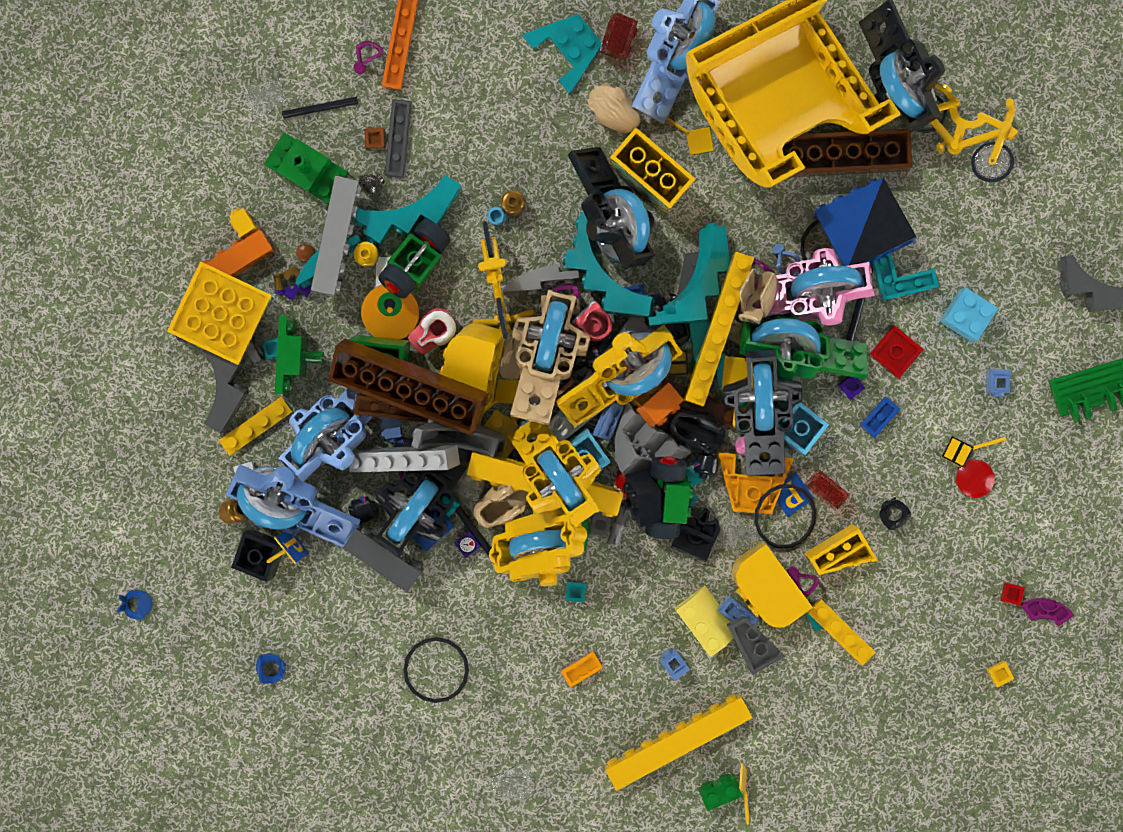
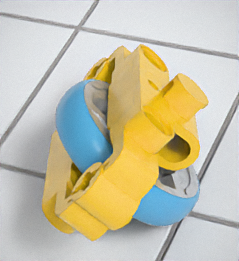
[489,508,587,586]

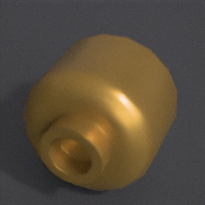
[501,190,526,217]
[219,499,247,525]

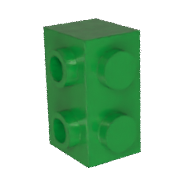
[698,773,743,811]

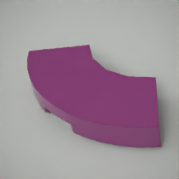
[1021,598,1075,626]

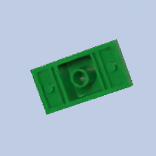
[264,132,349,205]
[274,315,324,395]

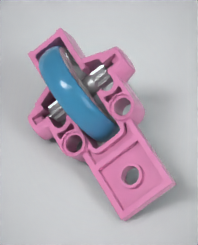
[740,248,875,326]

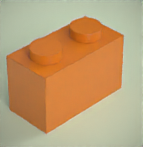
[636,382,684,427]

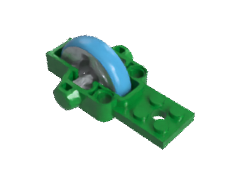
[739,312,868,380]

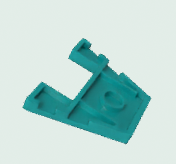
[523,14,603,94]

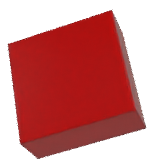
[1000,582,1025,606]

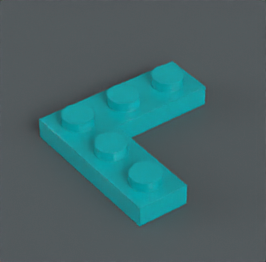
[872,254,939,301]

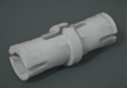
[607,506,630,546]

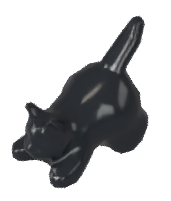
[567,334,612,371]

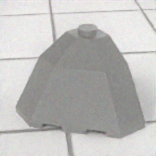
[615,401,691,475]

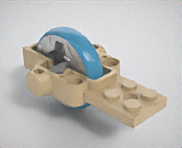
[510,290,591,425]

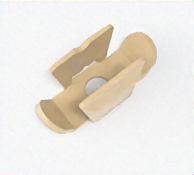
[738,268,778,325]

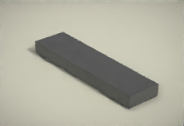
[385,99,412,178]

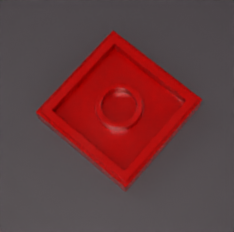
[869,325,924,379]

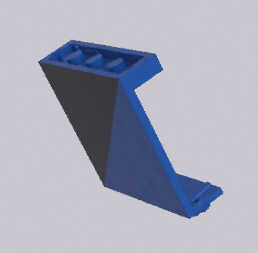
[813,177,917,266]

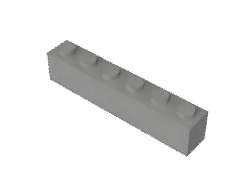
[311,176,362,297]
[349,445,460,472]

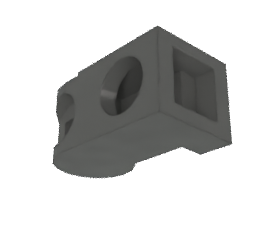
[590,511,609,536]

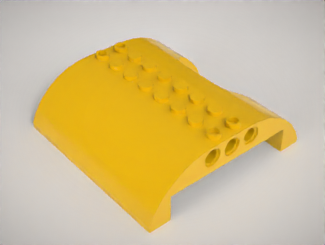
[686,0,901,188]

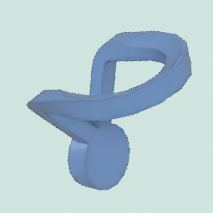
[772,244,801,277]

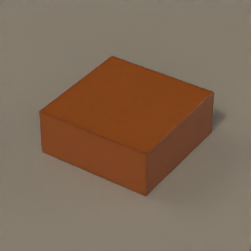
[364,128,385,149]

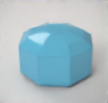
[487,206,507,226]

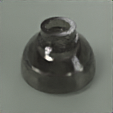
[359,174,385,199]

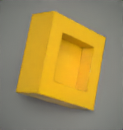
[986,661,1014,688]

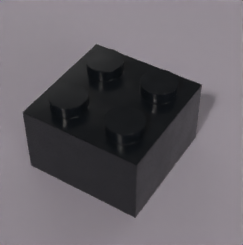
[623,470,662,527]
[231,529,283,582]

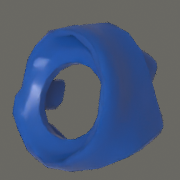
[117,590,152,620]
[256,654,286,684]

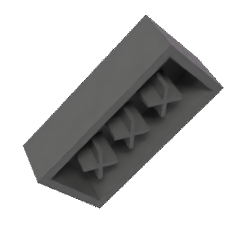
[343,526,424,592]

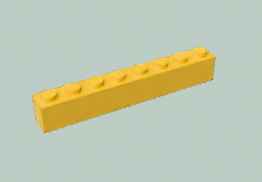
[684,252,754,407]
[466,451,624,517]
[605,694,752,791]

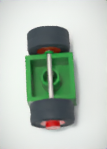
[378,220,450,299]
[645,456,693,539]

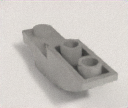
[502,264,579,297]

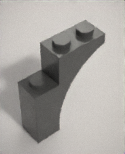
[1058,255,1123,312]
[202,349,248,433]

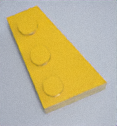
[804,524,878,575]

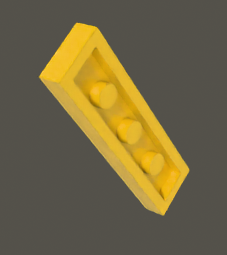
[219,397,293,456]
[807,599,876,666]

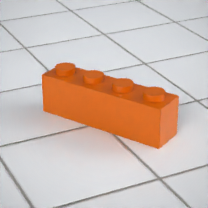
[195,229,276,277]

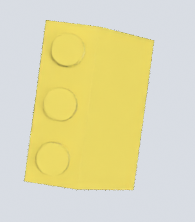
[675,585,733,657]

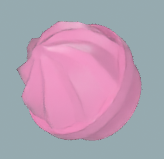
[735,437,745,456]

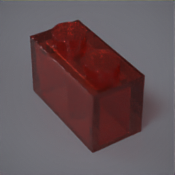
[599,12,638,60]
[805,469,850,509]

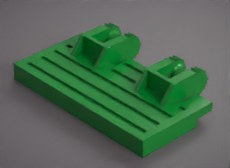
[1048,358,1123,423]

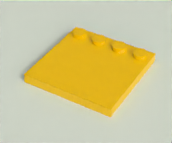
[167,261,272,365]

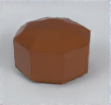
[296,243,316,263]

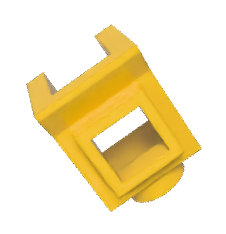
[229,208,259,240]

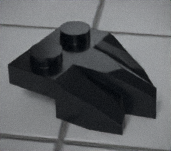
[670,507,720,562]

